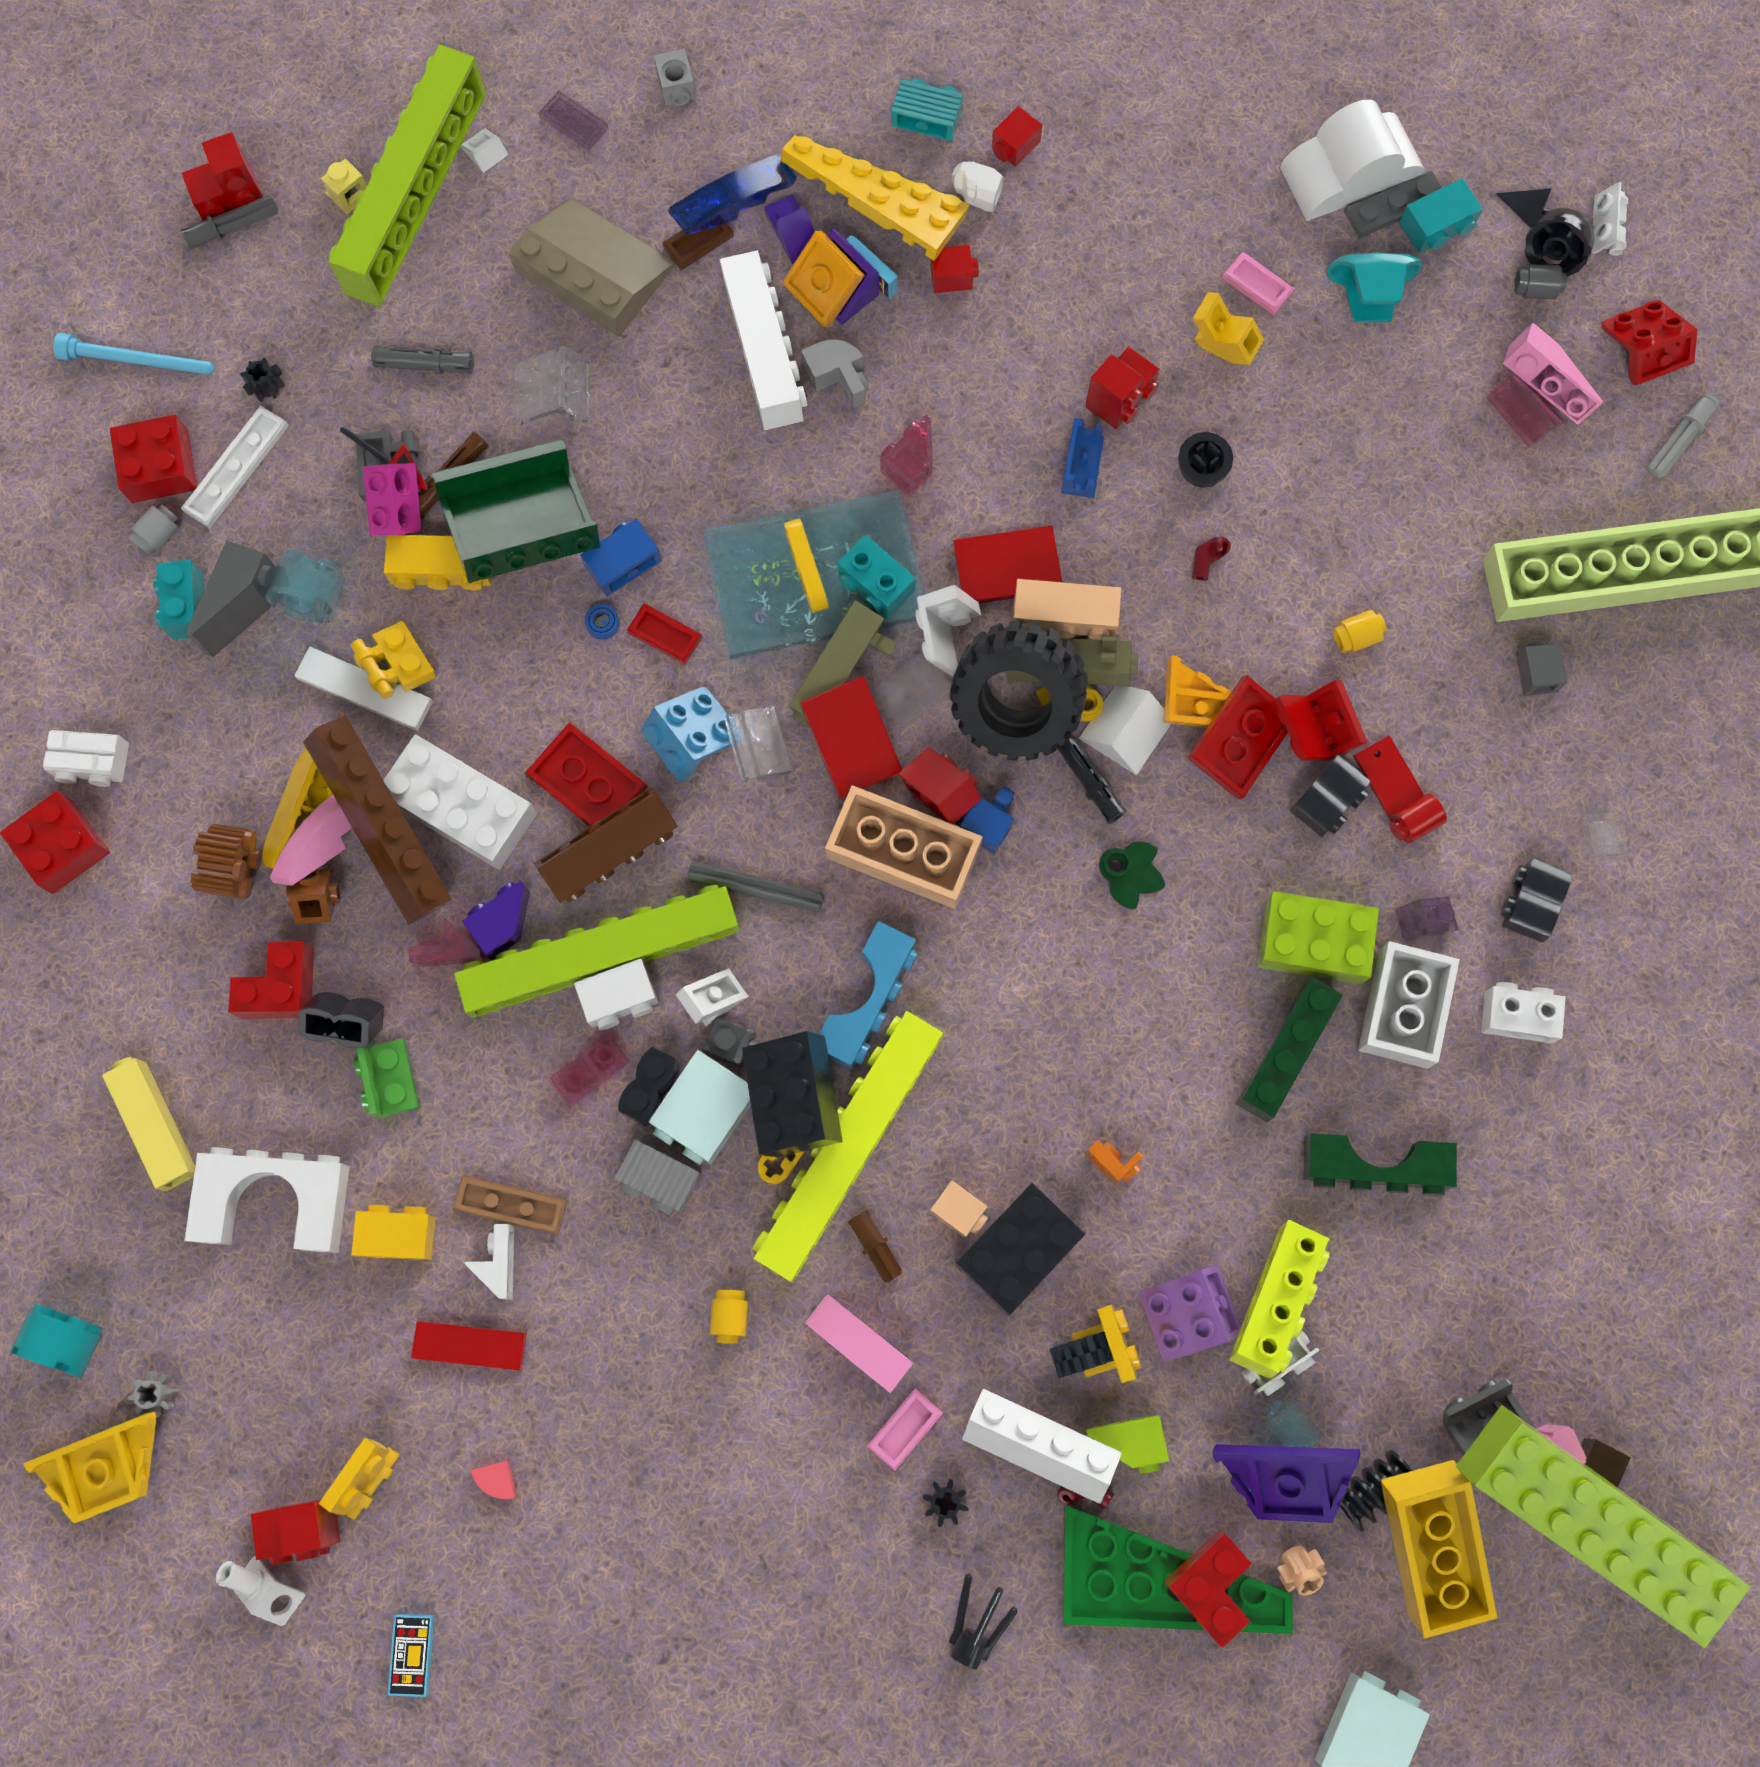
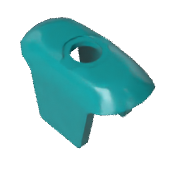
[1326,252,1423,322]

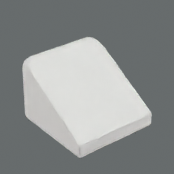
[460,128,508,173]

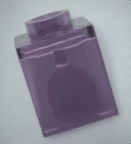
[1396,896,1459,942]

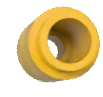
[1332,609,1387,653]
[709,1290,748,1344]

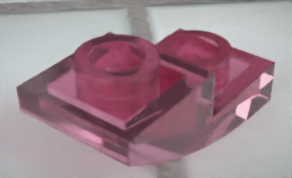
[549,1033,629,1109]

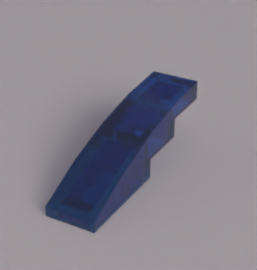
[668,154,797,235]

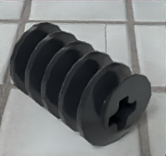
[1339,1450,1412,1532]

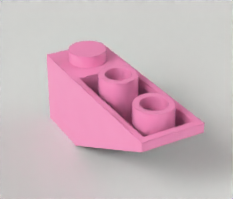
[1503,323,1603,425]

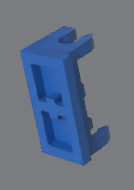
[1061,418,1104,498]

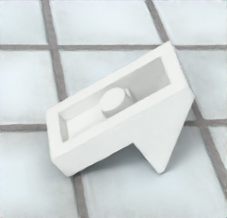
[676,968,749,1026]
[464,1224,515,1300]

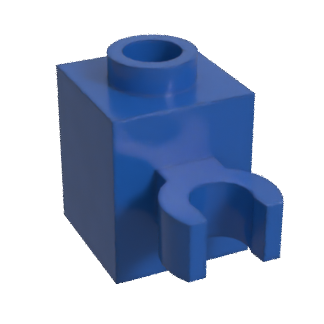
[958,786,1015,855]

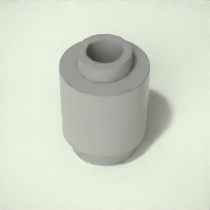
[128,505,179,555]

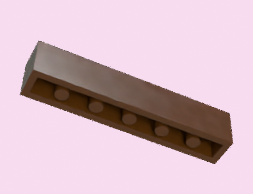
[303,715,452,925]

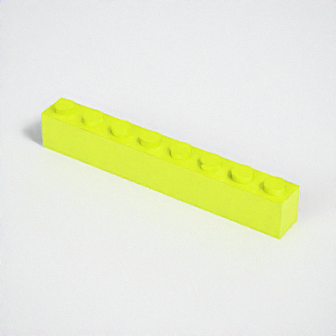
[752,1011,943,1283]

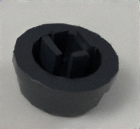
[1178,432,1234,488]

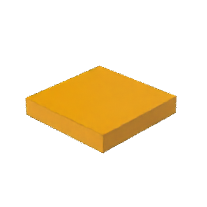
[782,231,865,327]

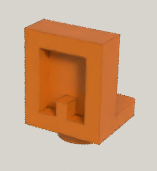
[1084,1140,1144,1184]

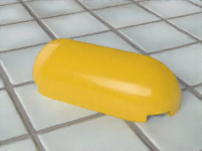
[262,748,333,869]

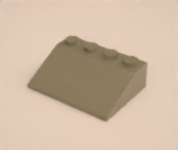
[509,198,676,337]

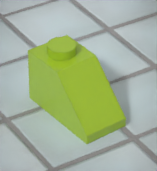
[1083,1414,1169,1474]

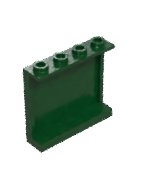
[432,439,601,583]

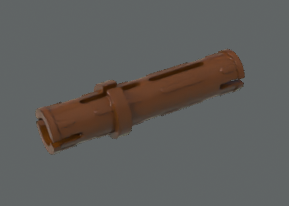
[418,431,489,519]

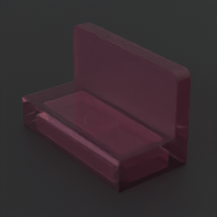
[1486,374,1566,447]

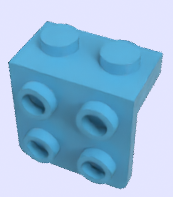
[640,687,742,783]

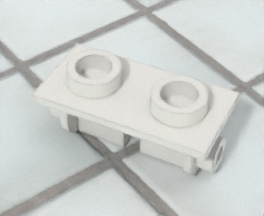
[1592,182,1628,256]
[1241,1330,1320,1396]

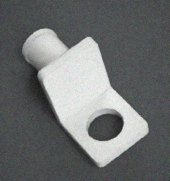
[216,1556,305,1626]

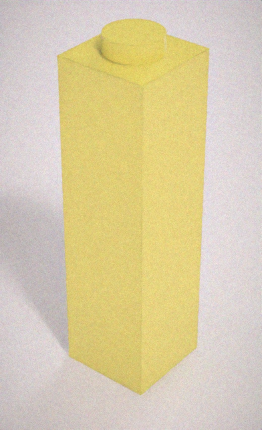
[102,1057,195,1192]

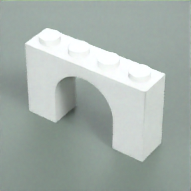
[184,1147,350,1253]

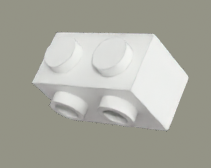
[1481,982,1566,1043]

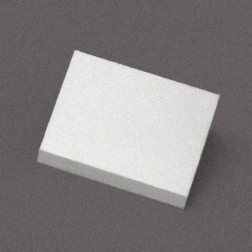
[1079,686,1171,775]

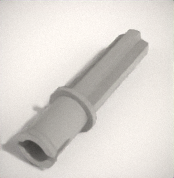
[1647,394,1719,479]

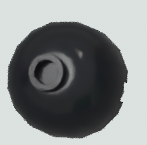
[1524,208,1595,277]

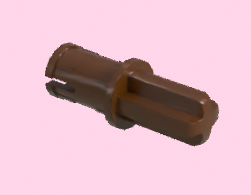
[848,1210,902,1283]

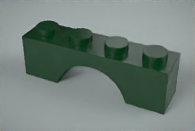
[1236,977,1343,1122]
[1303,1133,1457,1196]

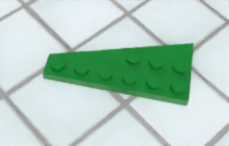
[1063,1505,1293,1634]

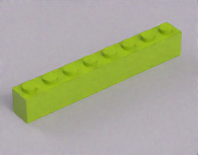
[454,885,741,1018]

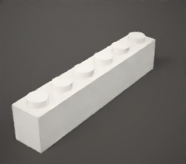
[720,250,807,430]

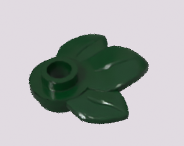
[1099,841,1165,910]

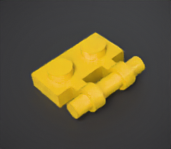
[351,621,436,699]
[318,1437,400,1520]

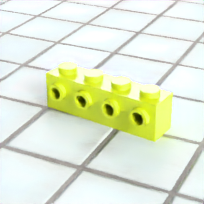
[1228,1219,1330,1379]

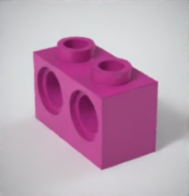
[363,463,422,535]

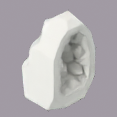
[951,162,1004,212]

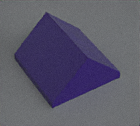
[827,229,879,325]

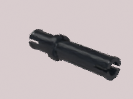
[1057,734,1127,824]

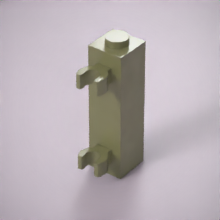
[789,600,897,727]
[1005,636,1138,686]

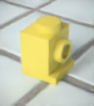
[321,158,367,214]

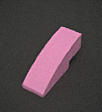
[270,795,352,886]
[805,1294,913,1393]

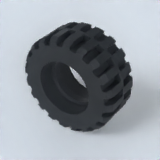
[949,621,1088,761]

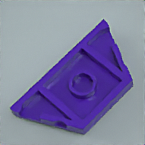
[1212,1444,1361,1523]

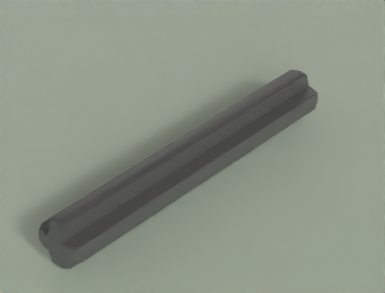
[688,862,824,912]

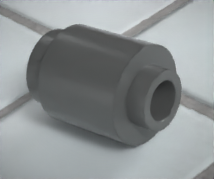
[1514,264,1567,300]

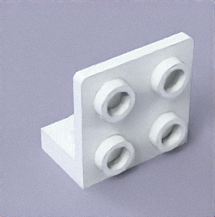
[915,585,981,677]

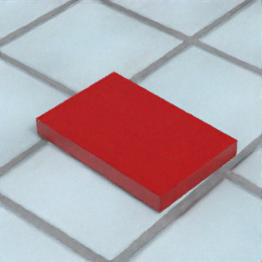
[953,526,1063,604]
[1187,675,1288,800]
[799,676,902,799]
[525,722,648,827]

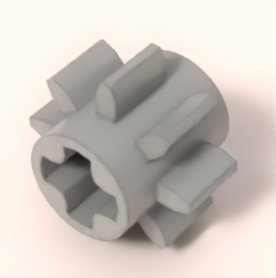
[127,1371,180,1418]

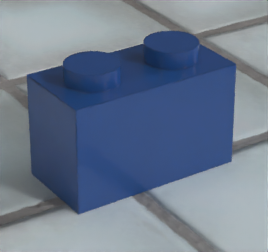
[580,518,662,597]

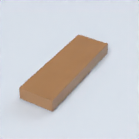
[452,1175,568,1236]

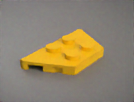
[23,1412,157,1524]

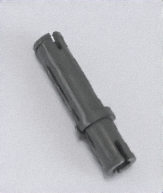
[371,346,474,374]

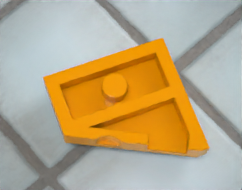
[1164,655,1231,728]

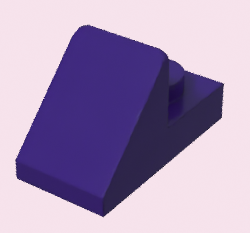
[764,195,815,264]

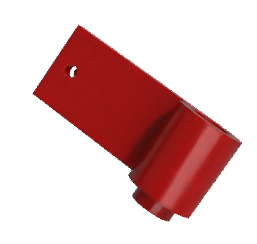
[1353,735,1447,843]

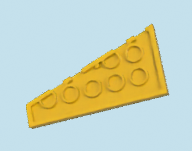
[780,135,970,261]

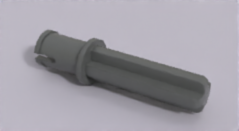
[180,196,278,250]

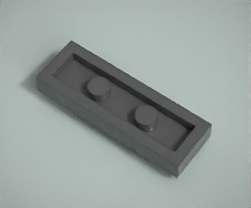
[1344,170,1442,238]

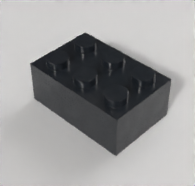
[742,1031,843,1158]
[955,1183,1085,1316]

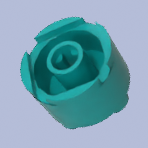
[9,1303,102,1378]

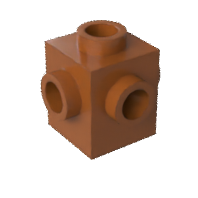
[286,869,341,924]

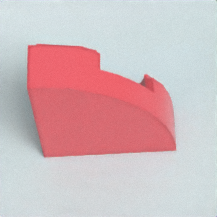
[470,1460,517,1499]

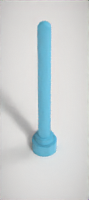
[53,333,214,375]

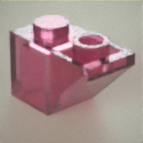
[880,414,933,497]

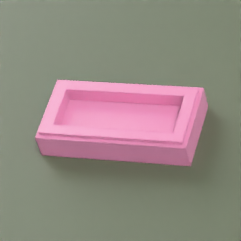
[1222,252,1295,315]
[867,1388,943,1471]

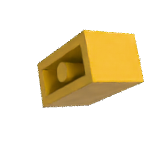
[351,1205,436,1260]

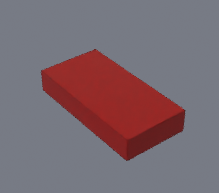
[626,603,703,665]

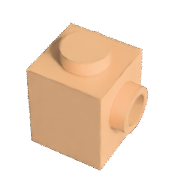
[930,1180,988,1238]

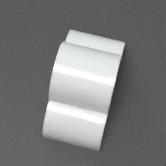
[1280,100,1425,221]

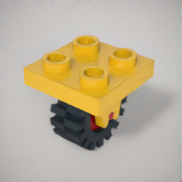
[1049,1304,1142,1383]

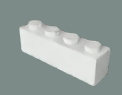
[962,1389,1122,1504]

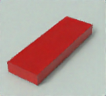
[411,1321,527,1371]

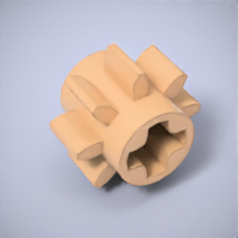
[1277,1546,1327,1596]

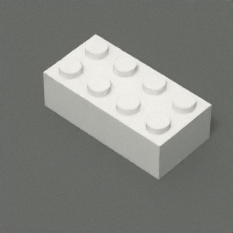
[383,734,537,870]

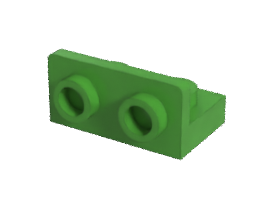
[353,1038,420,1119]

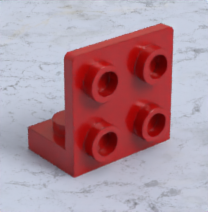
[1602,300,1698,386]

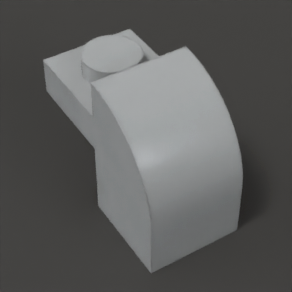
[801,339,869,408]

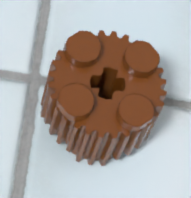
[190,824,263,899]

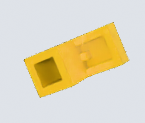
[1193,292,1265,366]

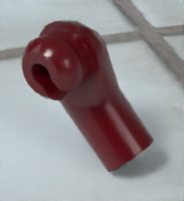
[1191,537,1231,581]

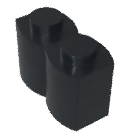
[1290,755,1371,837]
[1500,858,1573,943]
[298,992,384,1048]
[618,1047,679,1127]

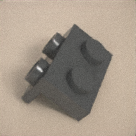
[1443,1378,1533,1456]

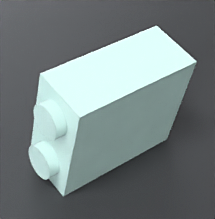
[649,1050,751,1165]
[1314,1671,1430,1767]

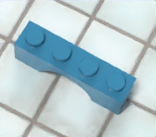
[819,921,919,1070]

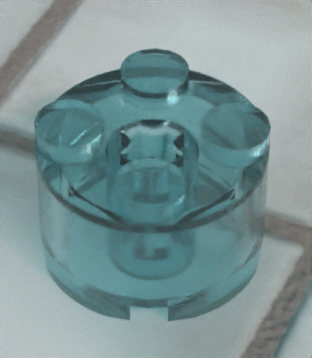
[265,550,345,624]

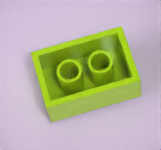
[1257,891,1379,984]

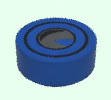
[585,604,620,640]

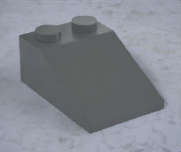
[185,540,284,657]

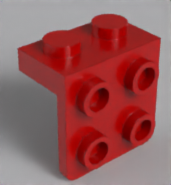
[1275,680,1368,761]

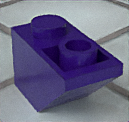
[462,880,530,960]

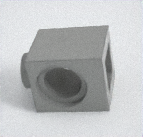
[654,48,696,106]

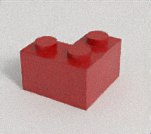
[181,132,263,221]
[1085,346,1160,430]
[228,941,314,1019]
[251,1500,340,1565]
[1164,1530,1252,1648]

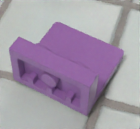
[1139,1264,1241,1362]

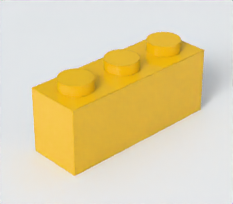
[384,535,492,591]

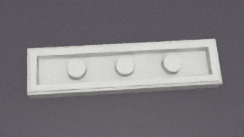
[181,405,289,528]
[294,647,433,731]

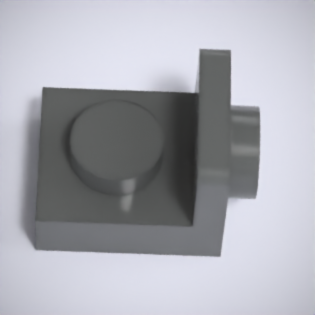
[702,1017,759,1068]

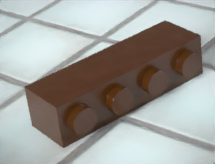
[534,787,678,903]

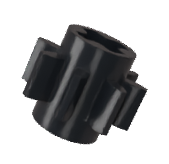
[240,358,285,402]
[923,1479,969,1527]

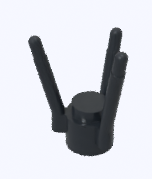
[949,1574,1018,1670]

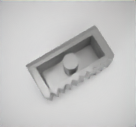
[614,1140,701,1216]

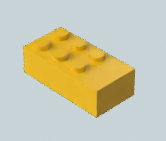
[1381,1460,1498,1639]

